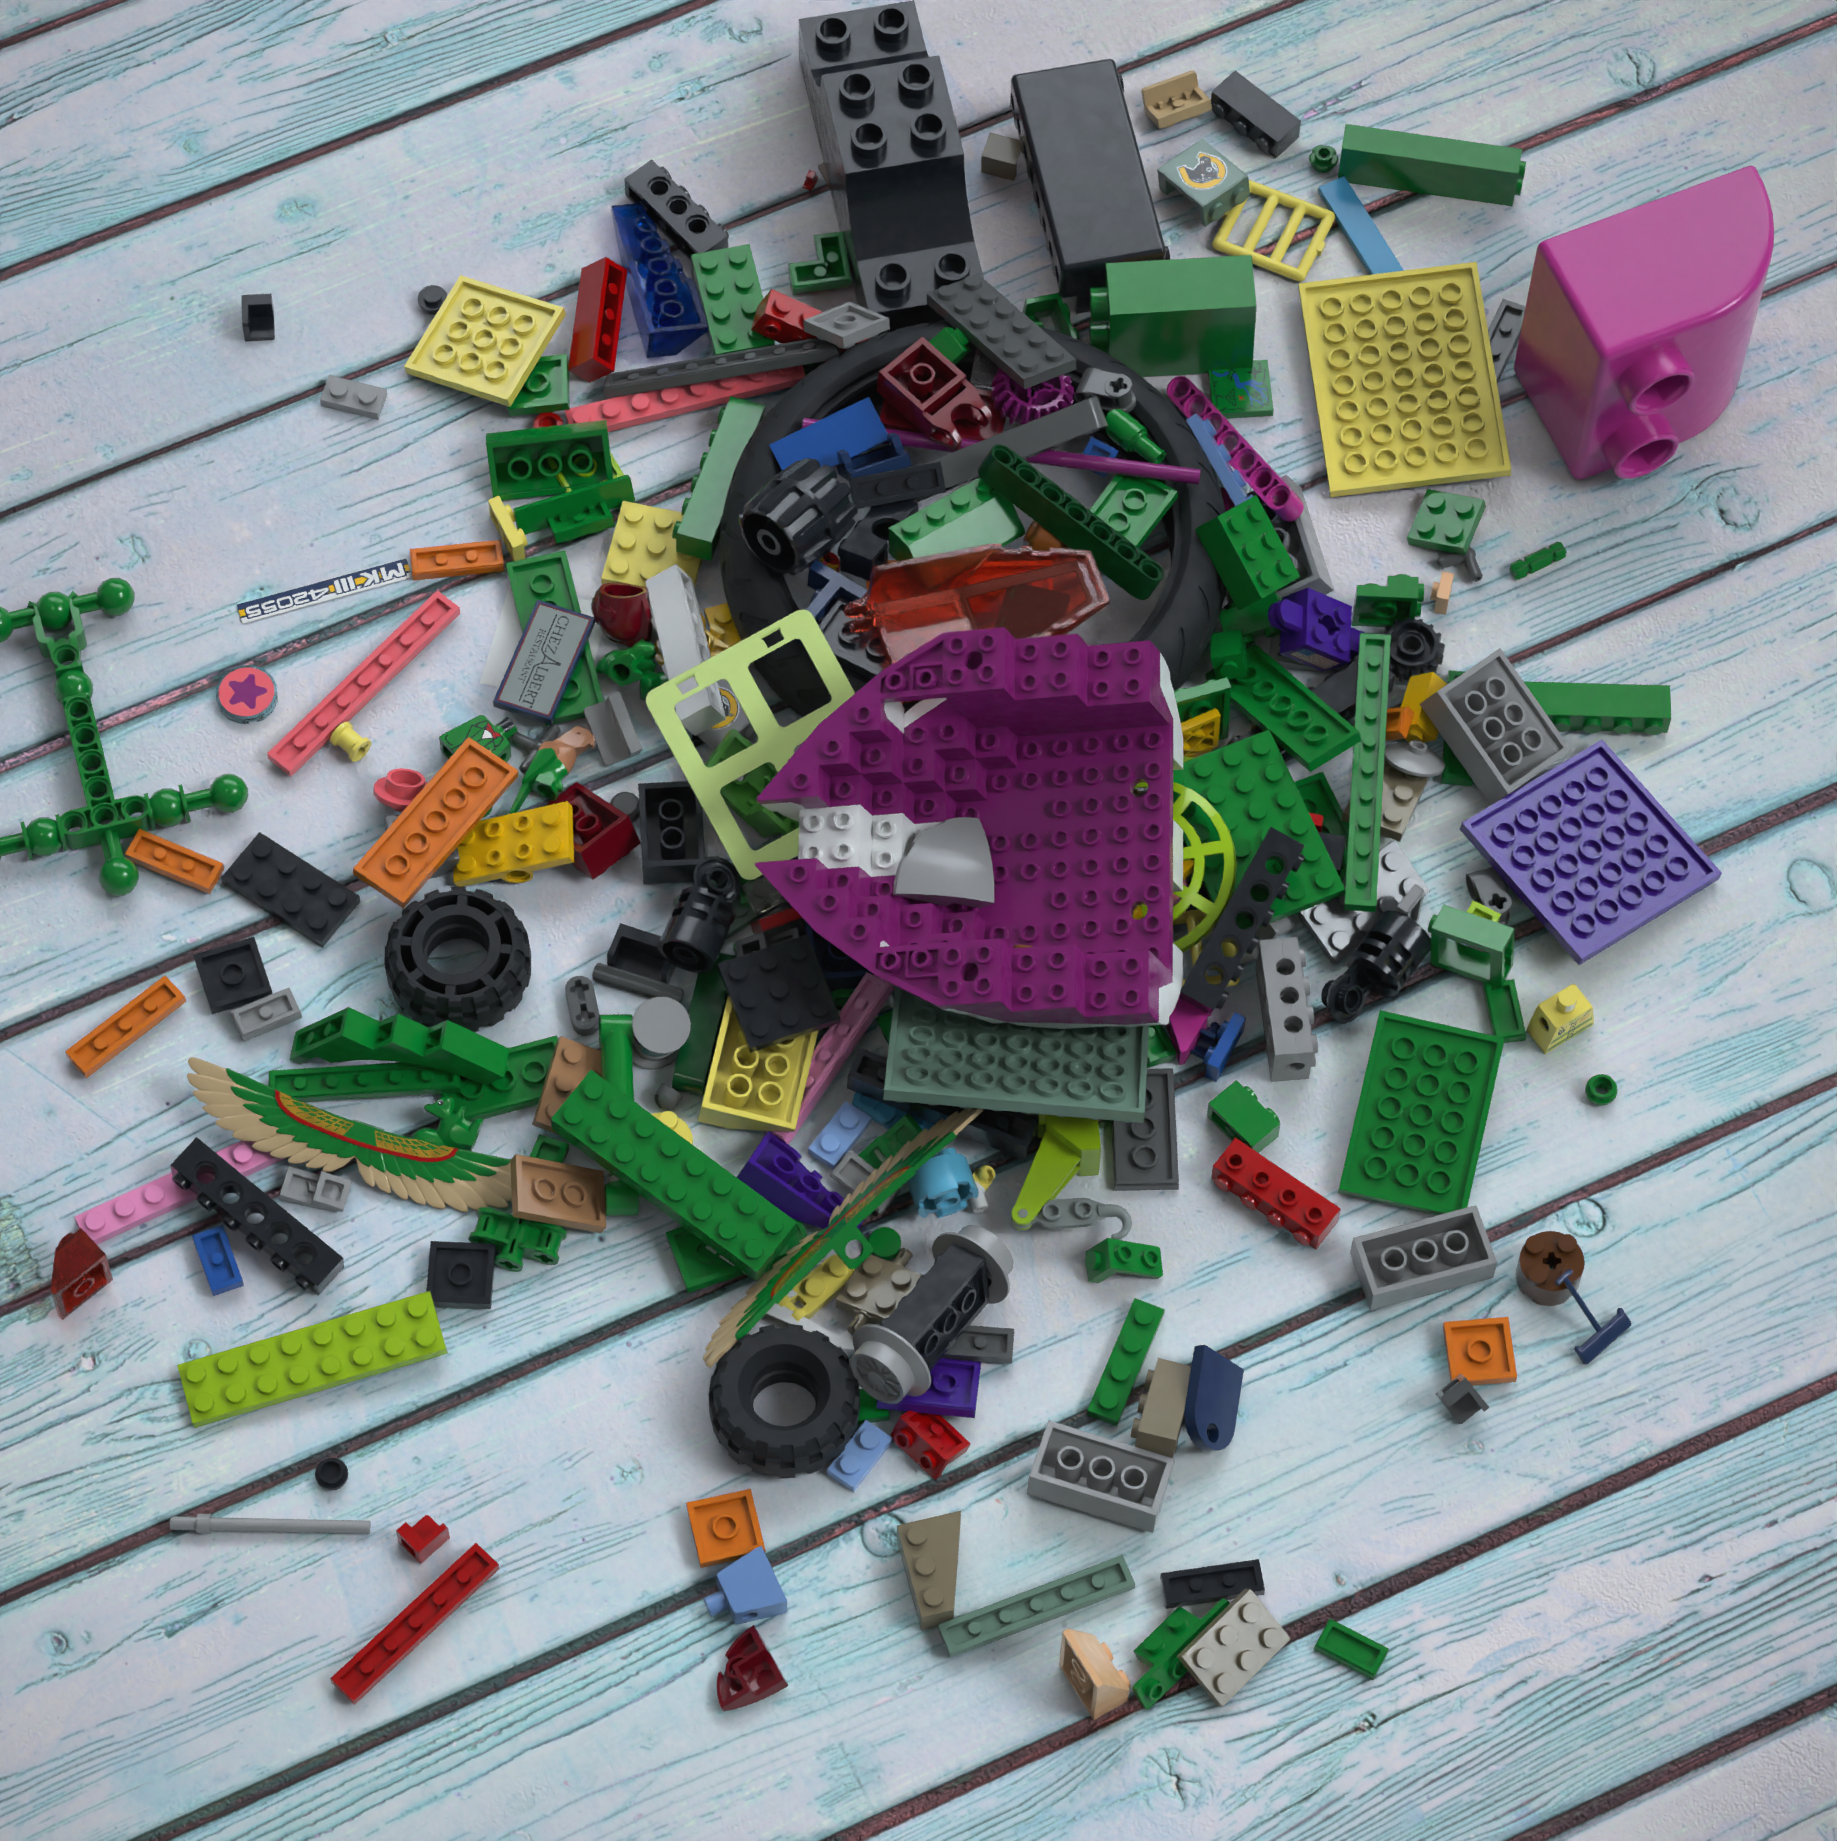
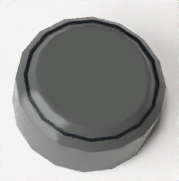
[610,792,640,823]

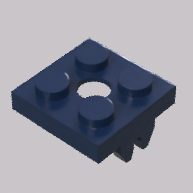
[836,432,912,481]

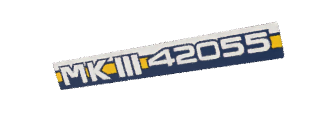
[237,559,412,624]

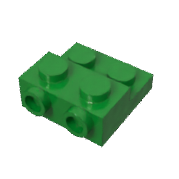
[1352,574,1424,627]

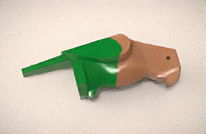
[509,726,596,814]

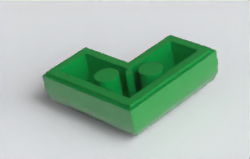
[788,231,852,295]

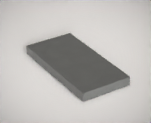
[1111,1068,1179,1191]

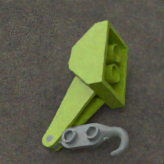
[1011,1114,1132,1240]

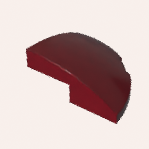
[716,1625,789,1711]

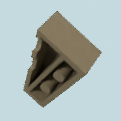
[1130,1358,1191,1458]
[897,1510,961,1631]

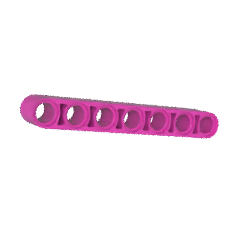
[1166,376,1304,522]

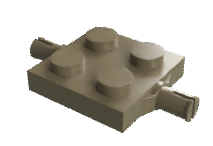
[835,1248,923,1335]

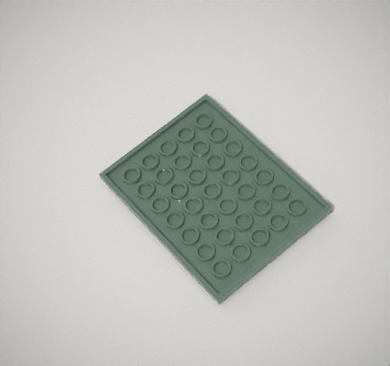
[883,987,1149,1123]

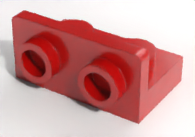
[890,1410,971,1480]

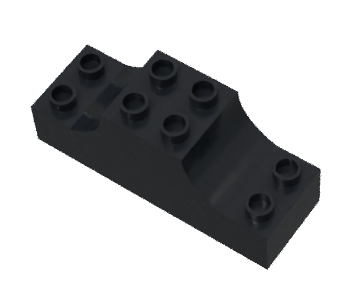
[799,0,984,335]

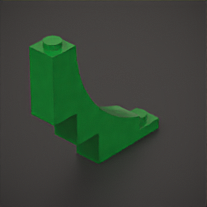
[289,1007,509,1085]

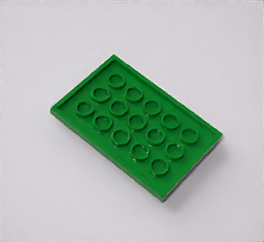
[1173,730,1345,930]
[1338,1010,1505,1215]

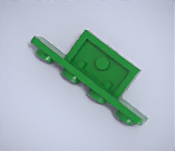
[513,475,635,544]
[1132,1598,1230,1710]

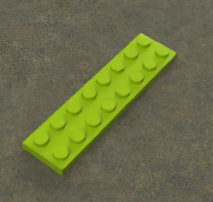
[177,1291,448,1428]

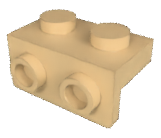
[1141,70,1212,129]

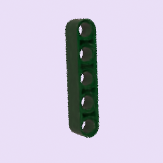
[672,952,736,1096]

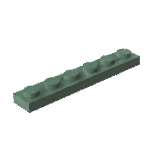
[937,1555,1135,1658]

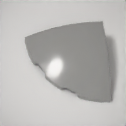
[893,817,994,909]

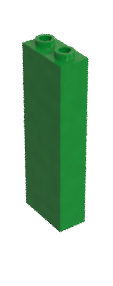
[1338,124,1526,206]

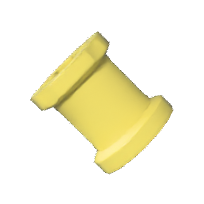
[330,721,372,762]

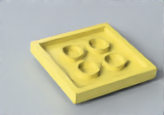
[601,501,702,589]

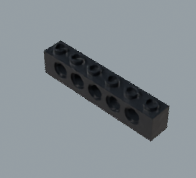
[1179,827,1305,1014]
[170,1137,344,1296]

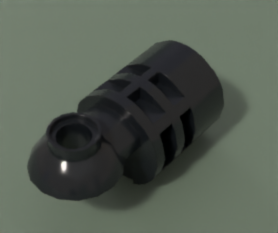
[657,856,741,973]
[1321,910,1431,1024]

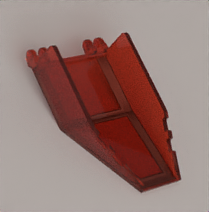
[843,543,1110,704]

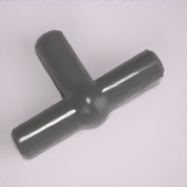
[1437,546,1483,582]
[511,724,561,775]

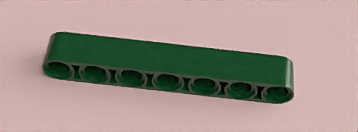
[978,444,1164,600]

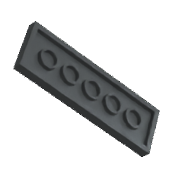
[926,274,1076,389]

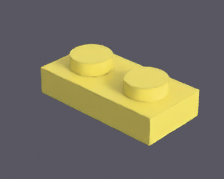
[488,496,528,561]

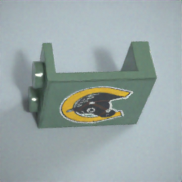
[1157,138,1250,227]

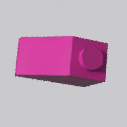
[1166,998,1211,1065]

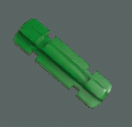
[1509,541,1567,580]

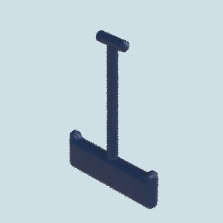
[1555,1269,1632,1365]

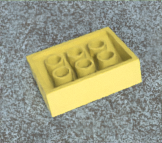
[698,997,818,1132]

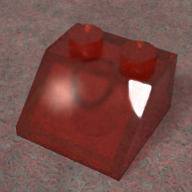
[50,1228,113,1320]

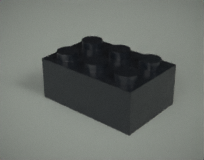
[638,781,705,884]

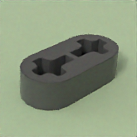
[565,976,599,1036]

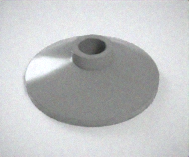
[1384,740,1445,777]

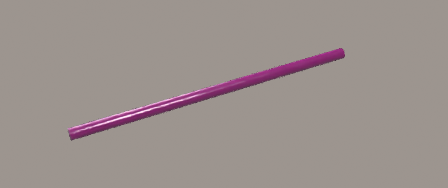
[802,418,1201,485]

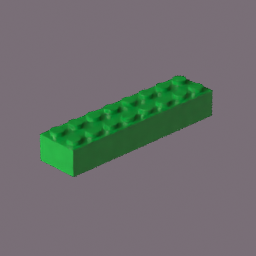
[551,1070,797,1282]

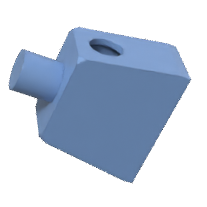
[703,1546,787,1625]

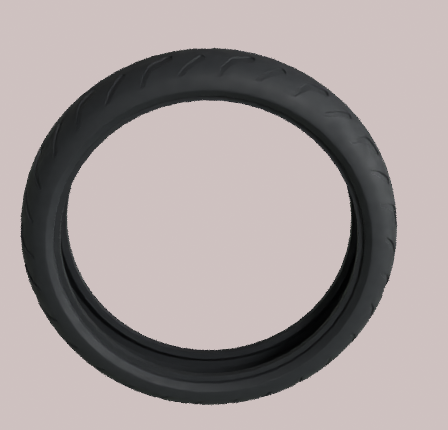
[719,320,1227,717]

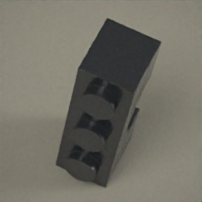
[837,499,919,583]

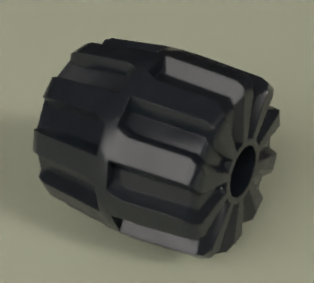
[738,458,858,576]

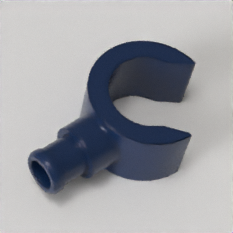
[1190,1022,1220,1060]

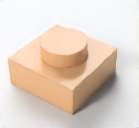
[1430,571,1454,615]

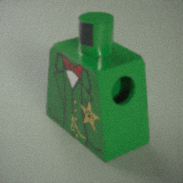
[439,715,517,762]

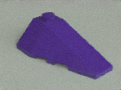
[737,1131,864,1229]

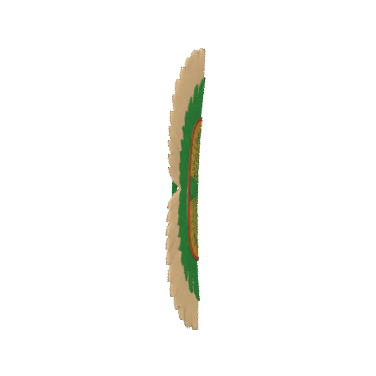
[187,1057,512,1212]
[703,1108,983,1368]

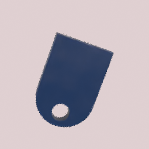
[1184,1345,1244,1452]

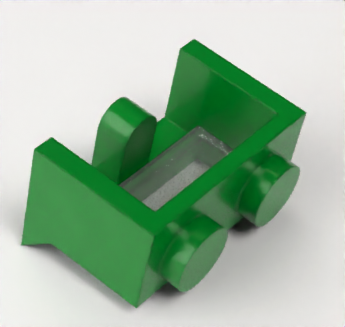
[1022,293,1080,340]

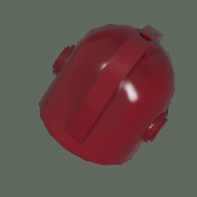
[591,583,652,647]

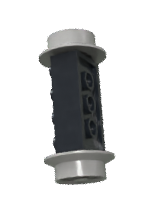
[849,1225,1013,1404]

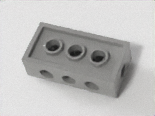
[1255,937,1318,1082]

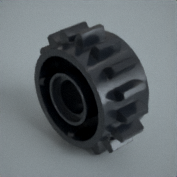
[1384,617,1445,682]

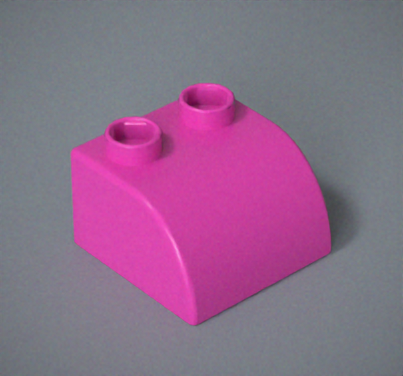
[1514,166,1774,480]

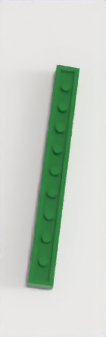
[1344,633,1391,912]

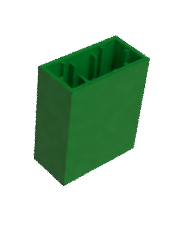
[1089,255,1257,377]

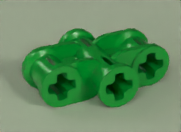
[468,1207,567,1272]

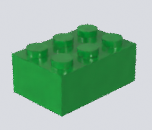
[1195,495,1300,611]

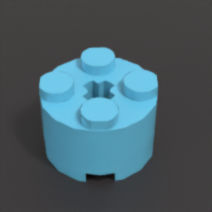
[906,1148,979,1218]

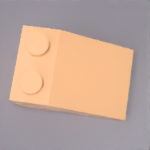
[1059,1628,1131,1720]

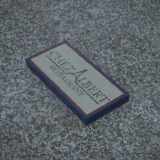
[493,600,595,725]

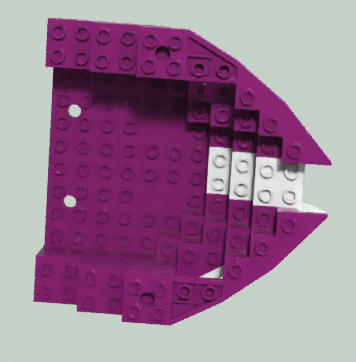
[755,627,1183,1029]

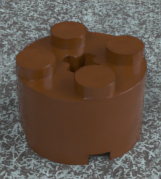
[1516,1231,1585,1306]

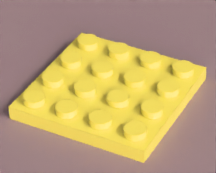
[404,275,566,407]

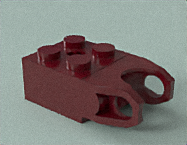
[876,336,992,451]

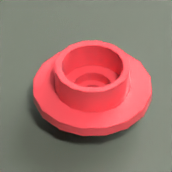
[373,768,427,812]

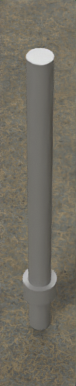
[170,1514,371,1534]

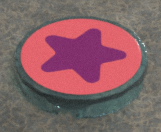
[216,665,278,724]

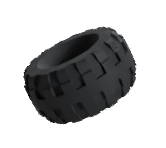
[384,887,531,1032]
[708,1324,860,1479]

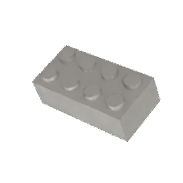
[1350,1205,1497,1311]

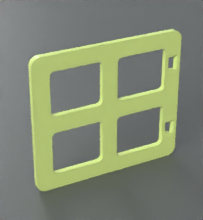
[645,610,855,880]

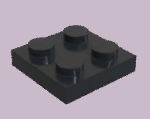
[193,937,273,1014]
[426,1241,496,1309]

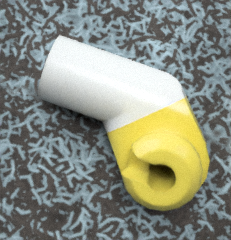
[969,1165,995,1213]

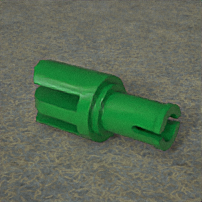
[1106,409,1166,464]

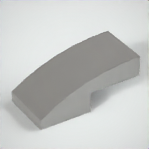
[278,1166,352,1212]

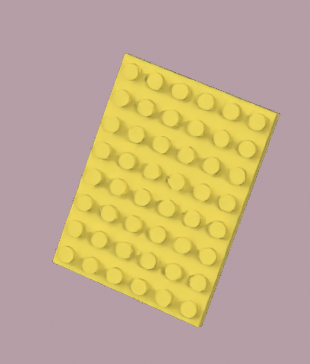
[1298,262,1511,497]

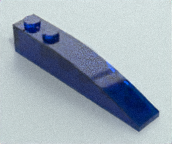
[611,203,708,358]

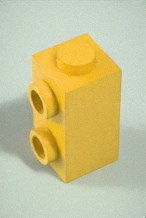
[1401,672,1447,743]

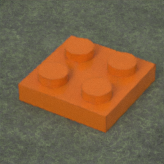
[1443,1317,1517,1386]
[686,1489,765,1568]

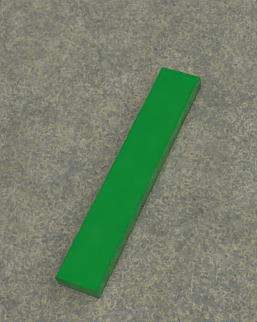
[269,1062,461,1102]

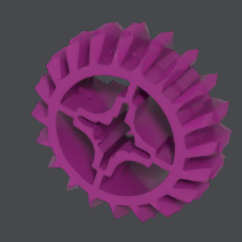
[991,368,1074,426]

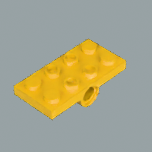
[453,801,574,887]

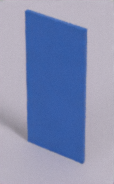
[769,397,888,470]

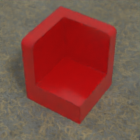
[396,1515,450,1564]

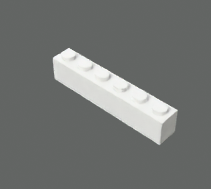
[645,564,726,736]

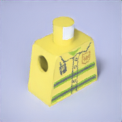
[1526,984,1594,1054]

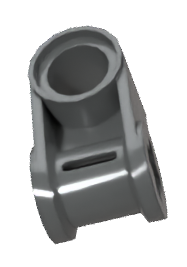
[1074,368,1136,413]
[1466,867,1512,925]

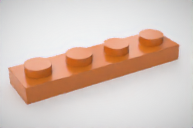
[65,975,186,1078]

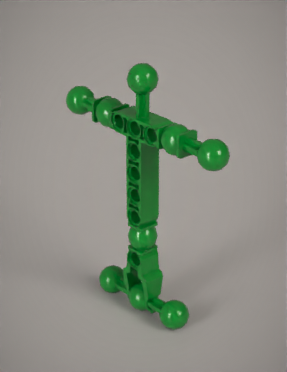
[0,578,248,896]

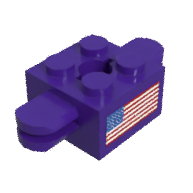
[1268,588,1364,673]

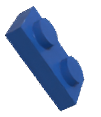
[1203,1012,1246,1082]
[192,1225,244,1296]

